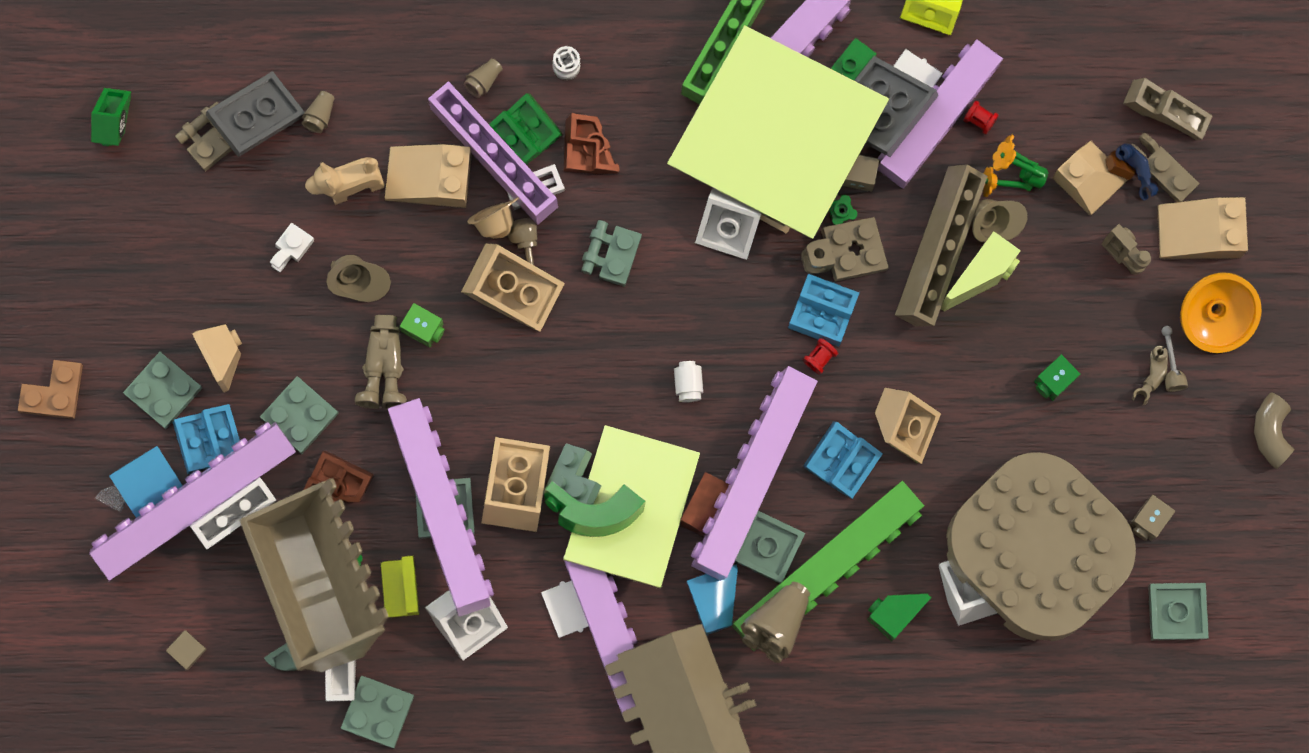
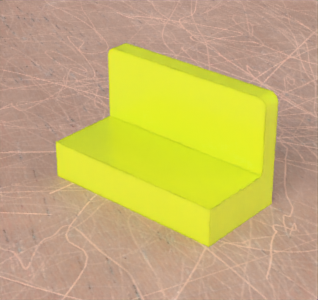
[900,0,963,35]
[381,556,419,618]

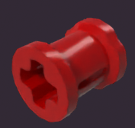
[963,100,999,135]
[802,338,839,375]

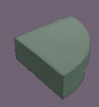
[264,643,297,671]

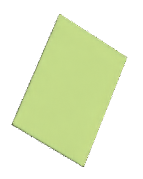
[563,425,700,588]

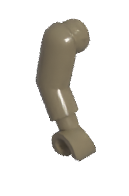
[1132,346,1168,405]

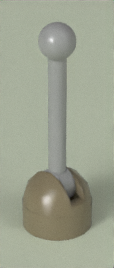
[1161,326,1188,392]

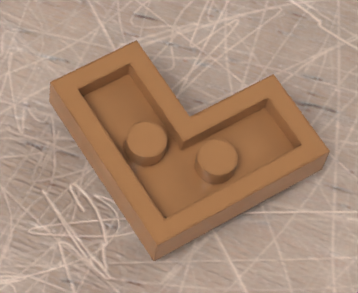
[18,360,83,419]

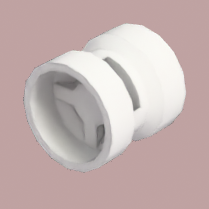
[553,46,580,80]

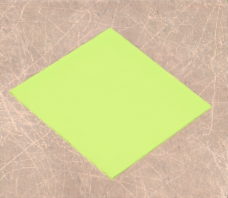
[667,26,889,239]

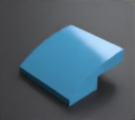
[788,274,859,347]
[173,404,240,474]
[803,422,883,499]
[109,446,183,518]

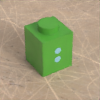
[400,303,445,348]

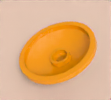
[1180,273,1261,353]

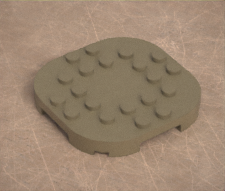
[946,453,1136,642]

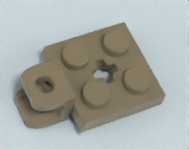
[801,217,888,282]

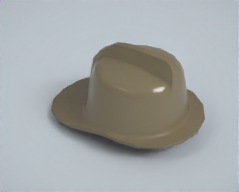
[970,199,1028,242]
[326,255,391,302]

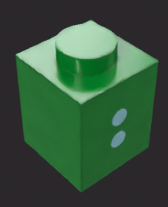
[1034,354,1080,401]

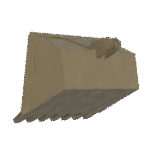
[240,478,388,672]
[605,624,756,753]

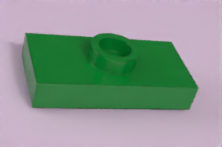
[831,38,877,81]

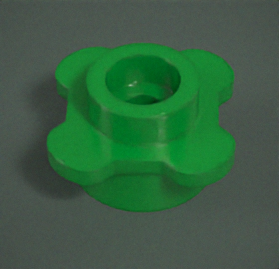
[828,195,857,225]

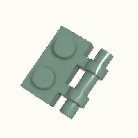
[581,220,642,287]

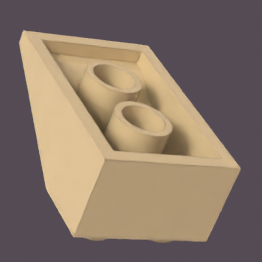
[385,144,472,208]
[1158,198,1248,259]
[461,244,565,332]
[482,437,550,532]

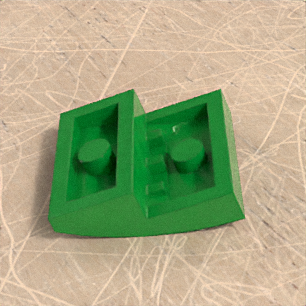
[489,93,563,165]

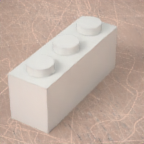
[189,477,276,549]

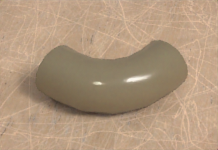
[1254,393,1295,469]

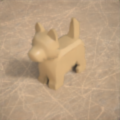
[305,157,384,205]

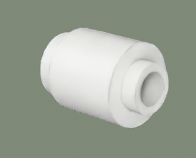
[674,361,703,402]

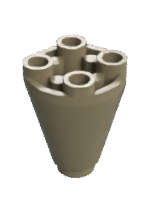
[741,582,810,663]

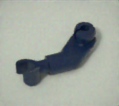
[1116,144,1158,200]

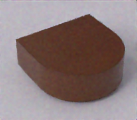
[1105,150,1135,180]

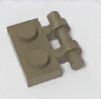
[175,102,232,172]
[1102,224,1151,274]

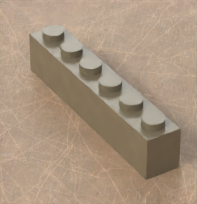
[895,165,988,326]

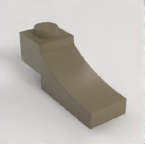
[1123,78,1212,140]

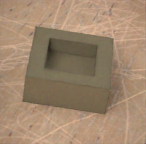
[166,630,207,670]

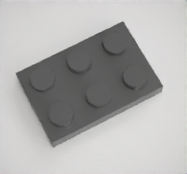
[206,71,305,157]

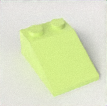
[941,231,1021,311]

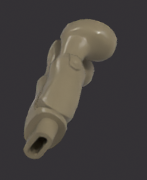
[355,315,407,409]

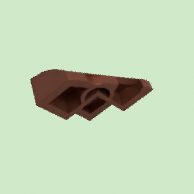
[563,113,619,174]
[304,450,374,502]
[681,472,729,537]

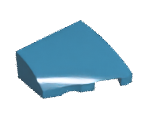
[687,565,738,635]

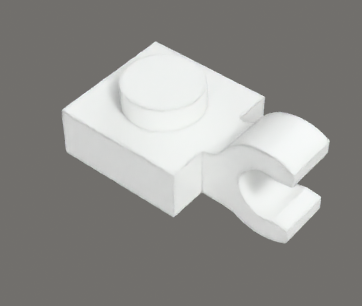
[270,223,314,272]

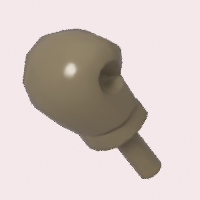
[508,218,537,265]

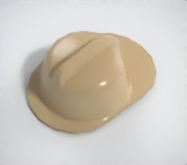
[467,197,519,239]

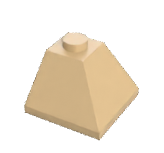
[1053,141,1127,216]
[192,324,242,392]
[875,388,941,464]

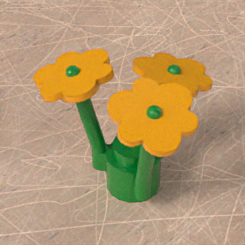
[983,134,1048,197]

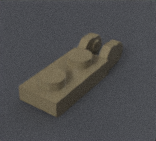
[1132,133,1200,203]

